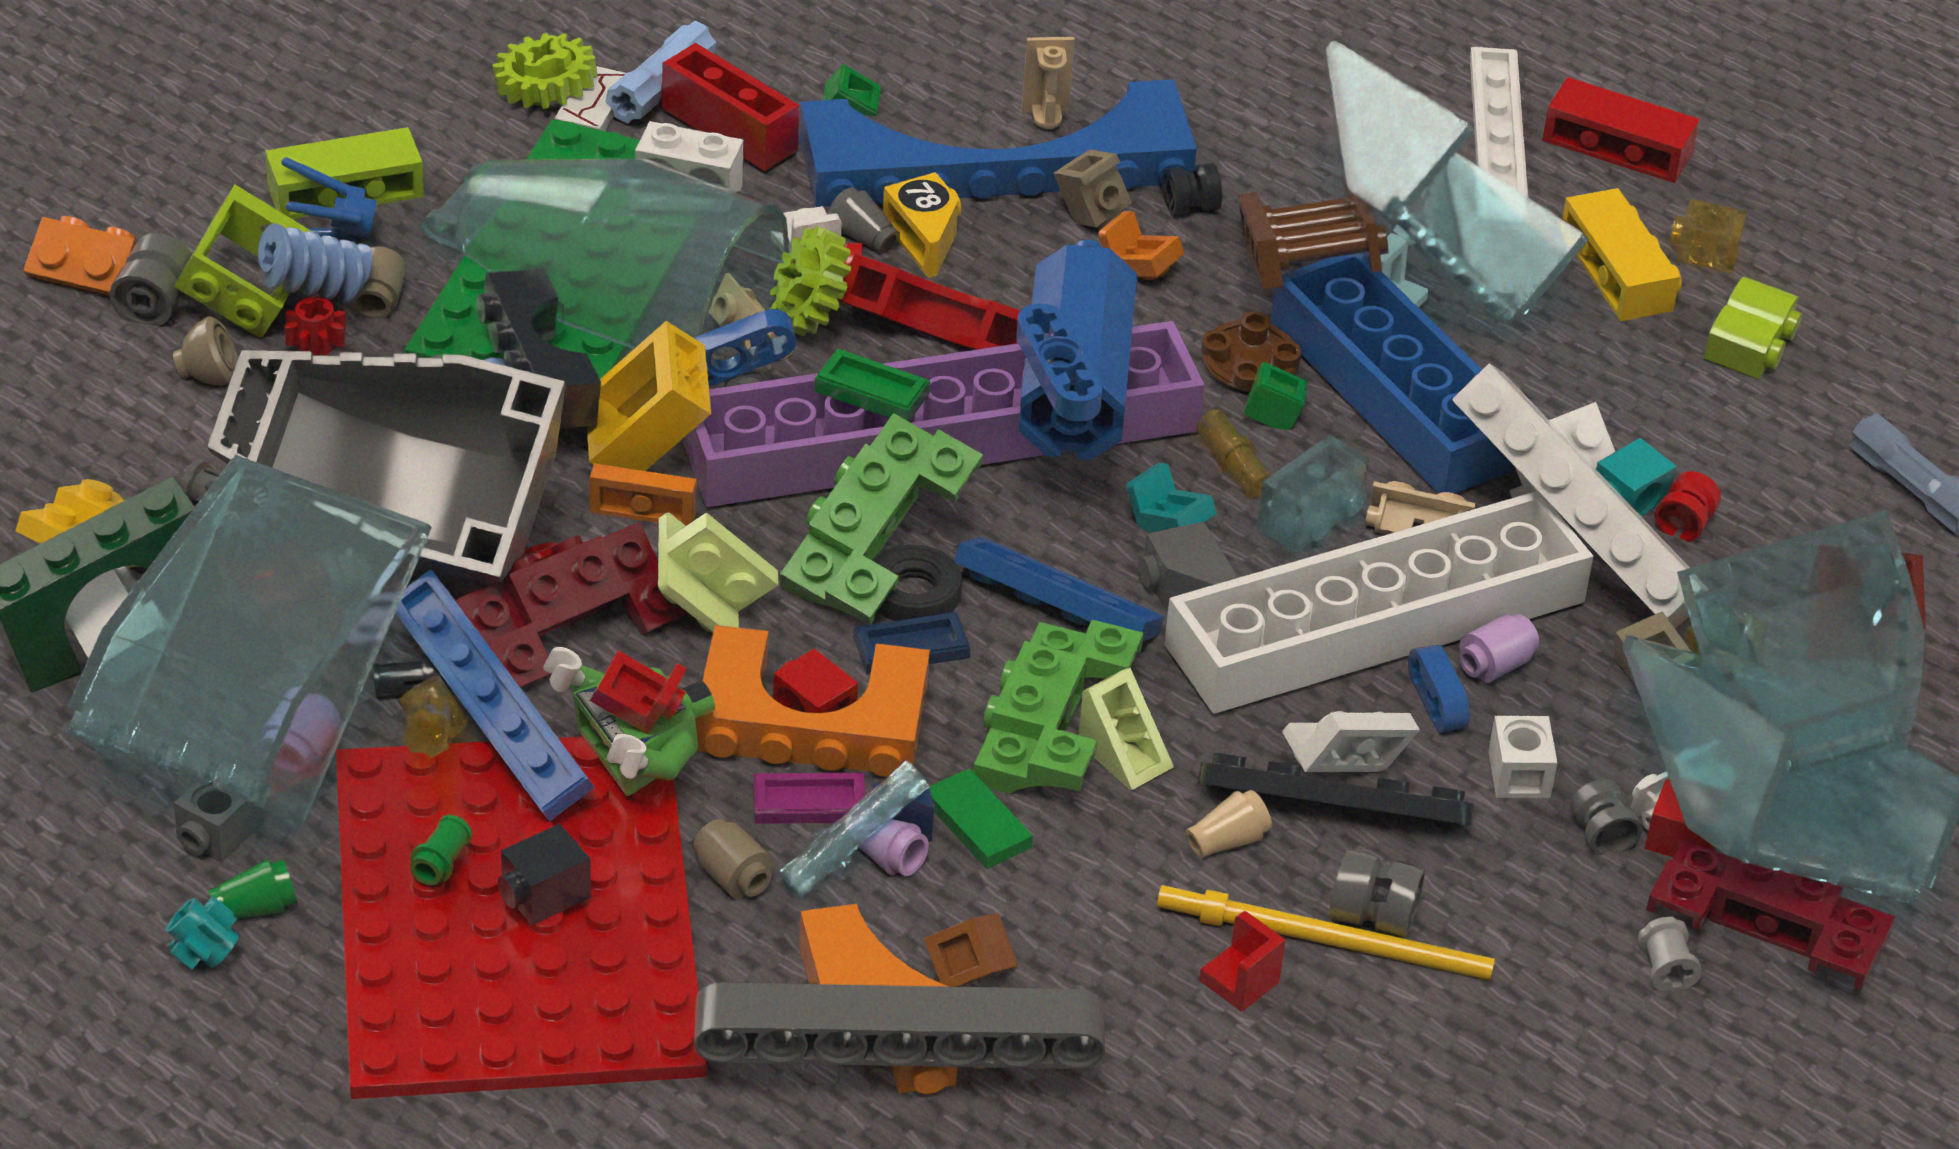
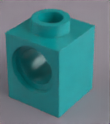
[1596,438,1677,516]

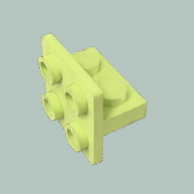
[658,512,778,633]

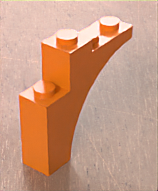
[799,904,986,1094]

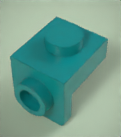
[1126,463,1217,532]

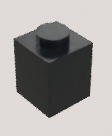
[497,823,591,925]

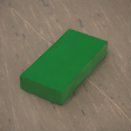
[814,349,930,422]
[929,768,1033,869]

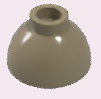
[173,316,238,386]

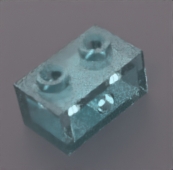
[1257,434,1369,553]

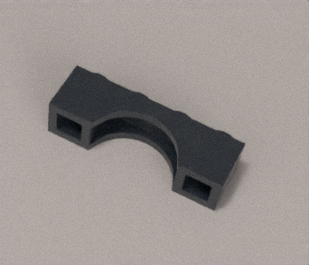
[477,268,601,429]

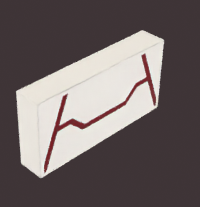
[555,66,626,131]

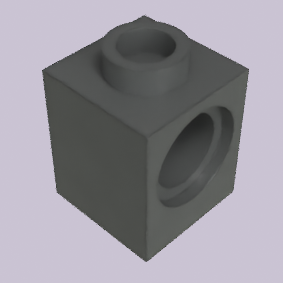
[174,763,264,863]

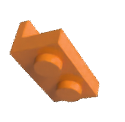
[23,216,137,296]

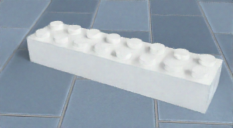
[1164,491,1593,714]

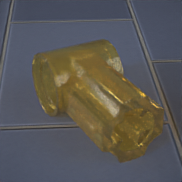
[398,675,470,758]

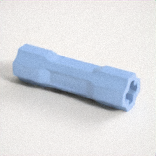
[606,21,716,123]

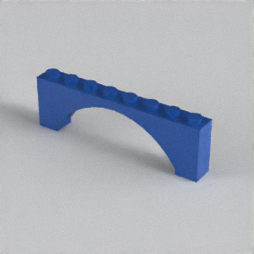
[799,79,1197,207]

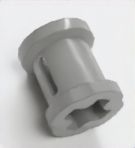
[1637,917,1702,991]

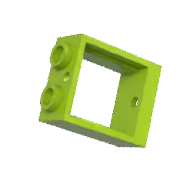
[174,184,314,337]

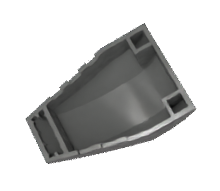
[207,350,566,586]

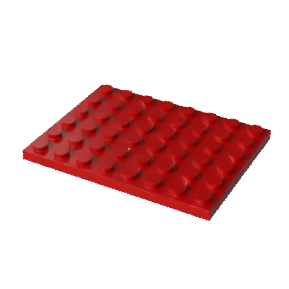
[336,737,707,1099]

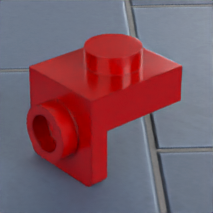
[589,650,687,734]

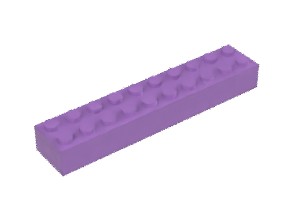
[682,321,1205,507]

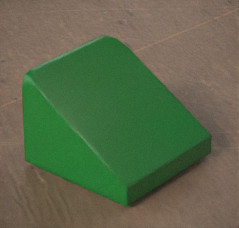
[823,64,881,116]
[1244,362,1307,430]

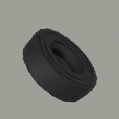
[874,544,962,621]

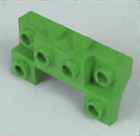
[780,413,983,625]
[974,620,1143,794]

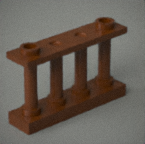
[1238,177,1389,289]

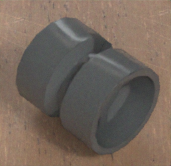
[109,233,192,326]
[1329,849,1425,939]

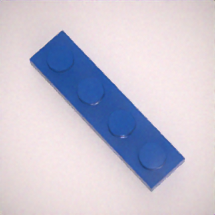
[954,536,1165,641]

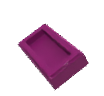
[753,773,866,824]

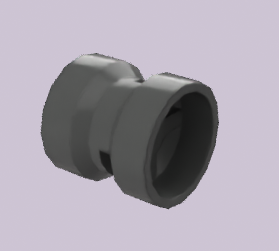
[1570,779,1643,855]

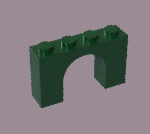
[0,476,227,693]

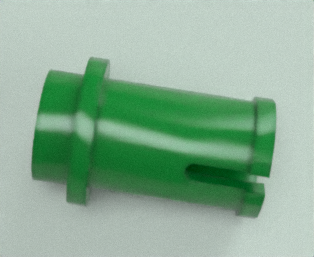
[410,815,473,885]

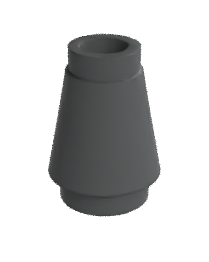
[828,187,900,255]

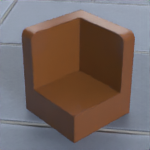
[924,913,1018,987]

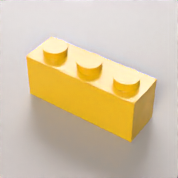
[1561,188,1682,321]

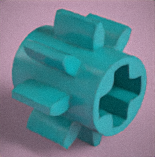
[166,896,239,970]

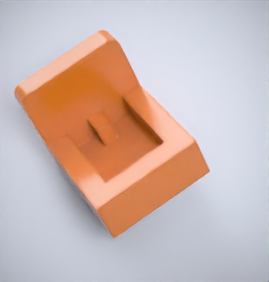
[1099,211,1185,280]

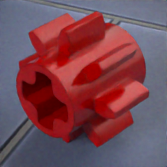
[284,297,346,356]

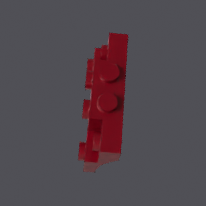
[455,522,690,688]
[1646,839,1895,990]

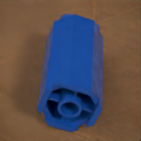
[1019,239,1137,460]

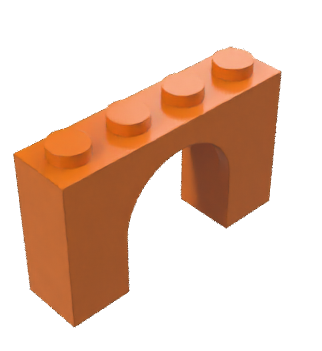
[695,625,930,777]

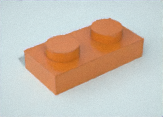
[589,463,697,526]

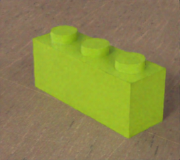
[265,127,424,219]

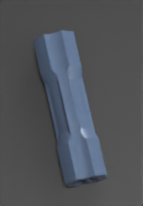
[1849,412,1959,536]

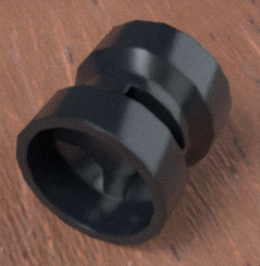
[1162,163,1222,216]

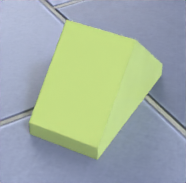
[1078,668,1174,790]

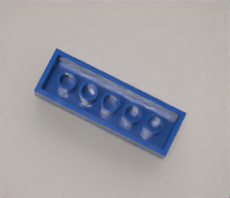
[1270,253,1516,494]

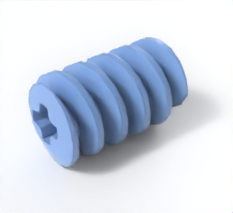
[258,223,372,305]

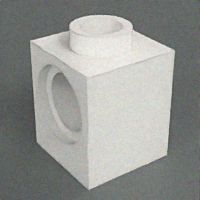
[1488,716,1557,798]

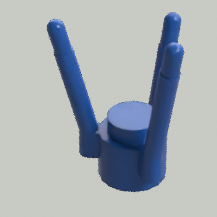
[281,157,376,241]

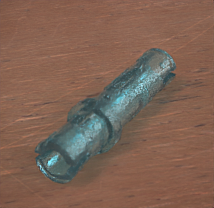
[779,760,929,898]

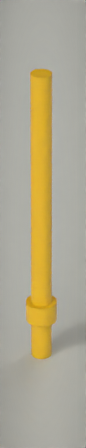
[1157,885,1495,981]

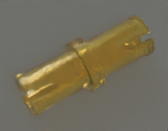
[1196,409,1276,500]

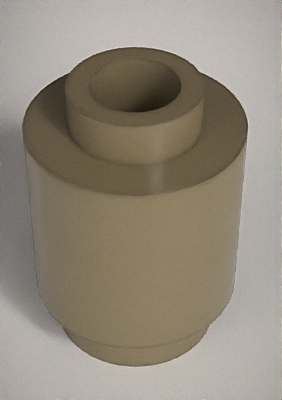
[351,246,407,319]
[693,819,774,899]

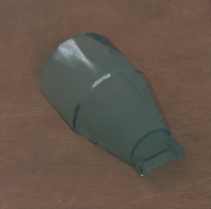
[421,159,789,349]

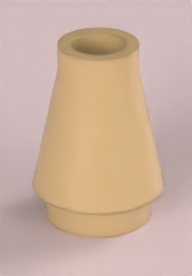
[1185,790,1272,859]

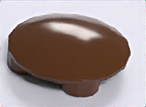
[1201,311,1301,391]

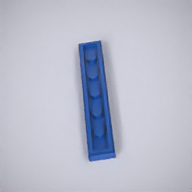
[387,569,595,821]

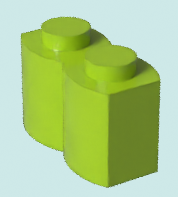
[1704,276,1802,379]

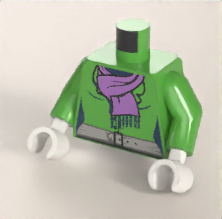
[543,647,715,796]

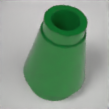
[209,858,298,919]

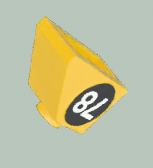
[883,172,961,278]

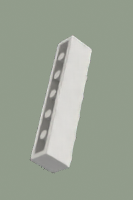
[1452,363,1714,628]

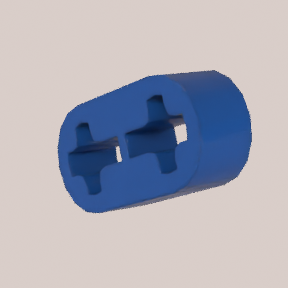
[1408,645,1470,733]

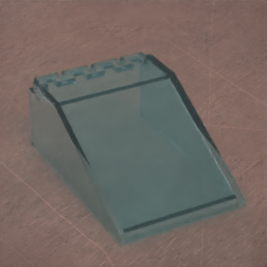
[1326,40,1588,323]
[66,455,432,831]
[1622,635,1959,904]

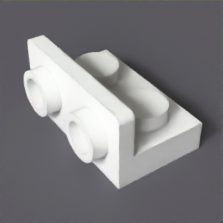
[1283,711,1420,772]

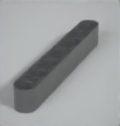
[694,982,1105,1069]

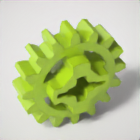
[493,33,598,109]
[770,226,851,336]

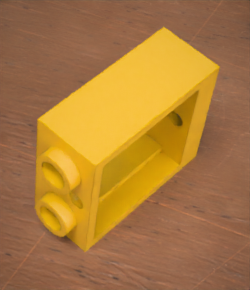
[587,321,711,471]

